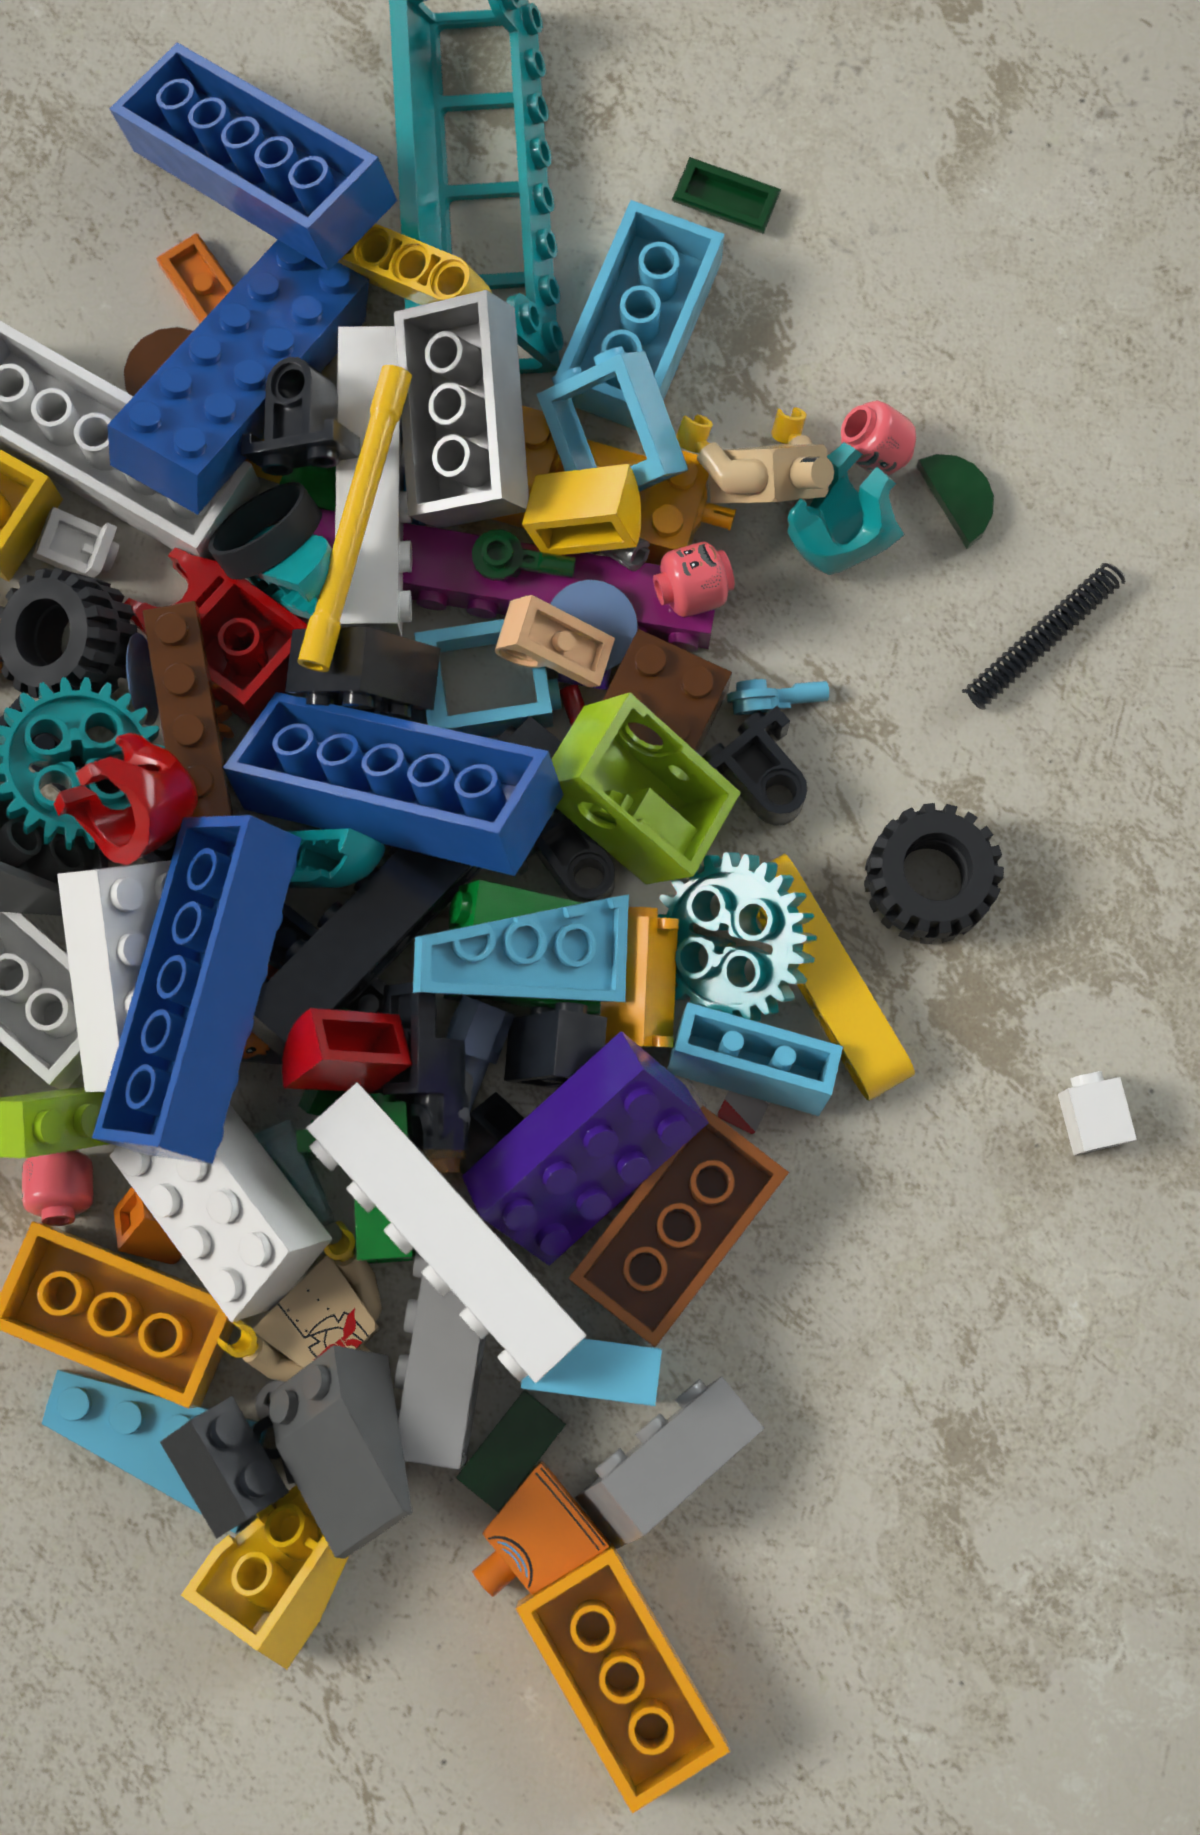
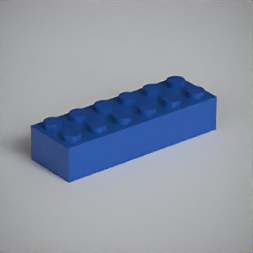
[109,42,398,271]
[107,239,369,515]
[223,692,563,876]
[92,815,302,1164]

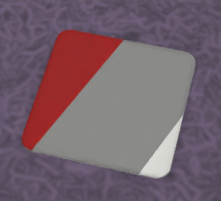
[717,1091,770,1134]

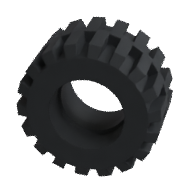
[0,568,138,699]
[864,803,1004,944]

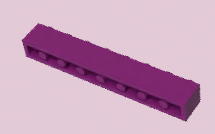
[313,509,716,652]

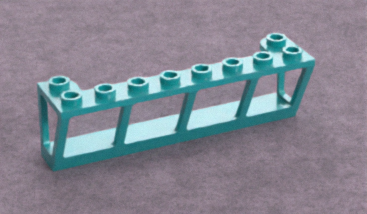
[389,0,564,374]

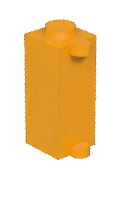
[600,907,679,1047]

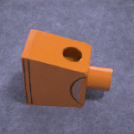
[472,1460,609,1597]

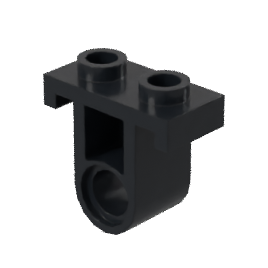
[241,357,360,476]
[702,706,808,826]
[518,808,615,903]

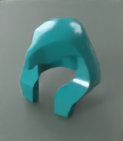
[787,442,905,575]

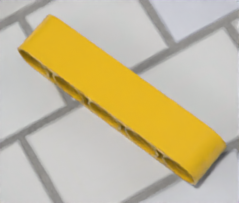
[338,223,492,305]
[756,854,915,1101]

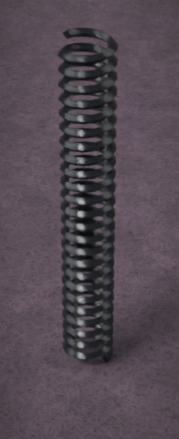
[962,563,1125,710]

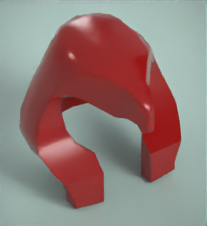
[53,733,198,865]

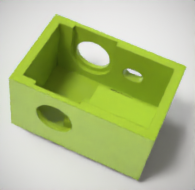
[551,692,741,885]

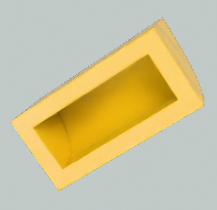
[522,464,641,555]

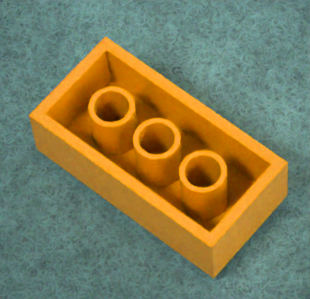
[0,1221,235,1409]
[515,1543,730,1814]

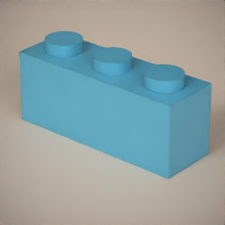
[667,1002,843,1116]

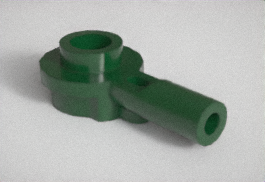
[472,529,576,581]

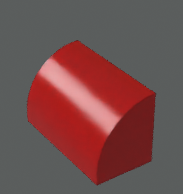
[282,1008,412,1092]

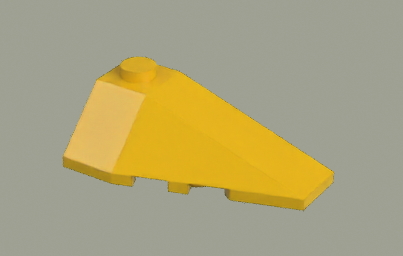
[181,1485,349,1670]

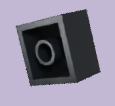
[285,626,441,719]

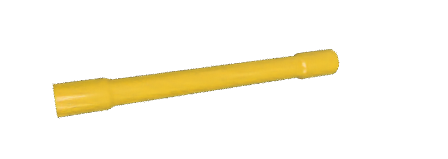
[297,365,412,672]

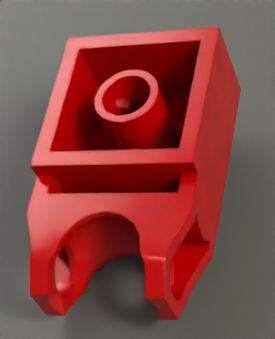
[124,547,308,726]

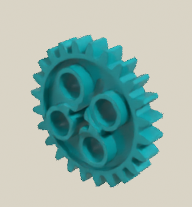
[0,677,165,850]
[658,852,817,1022]

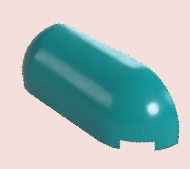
[245,525,332,619]
[287,829,386,888]

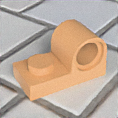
[495,595,615,687]

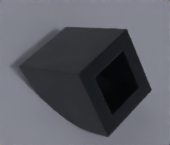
[439,1092,525,1175]

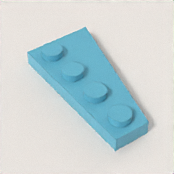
[413,894,629,1002]
[41,1370,267,1534]

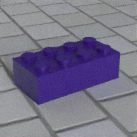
[462,1031,709,1266]

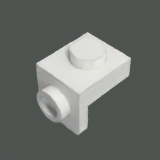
[32,507,119,578]

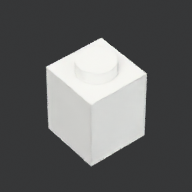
[1058,1071,1137,1156]

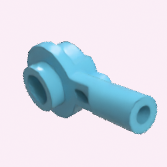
[727,679,829,715]

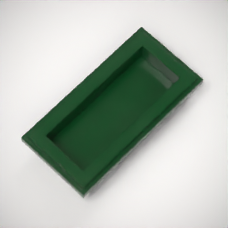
[672,157,781,234]

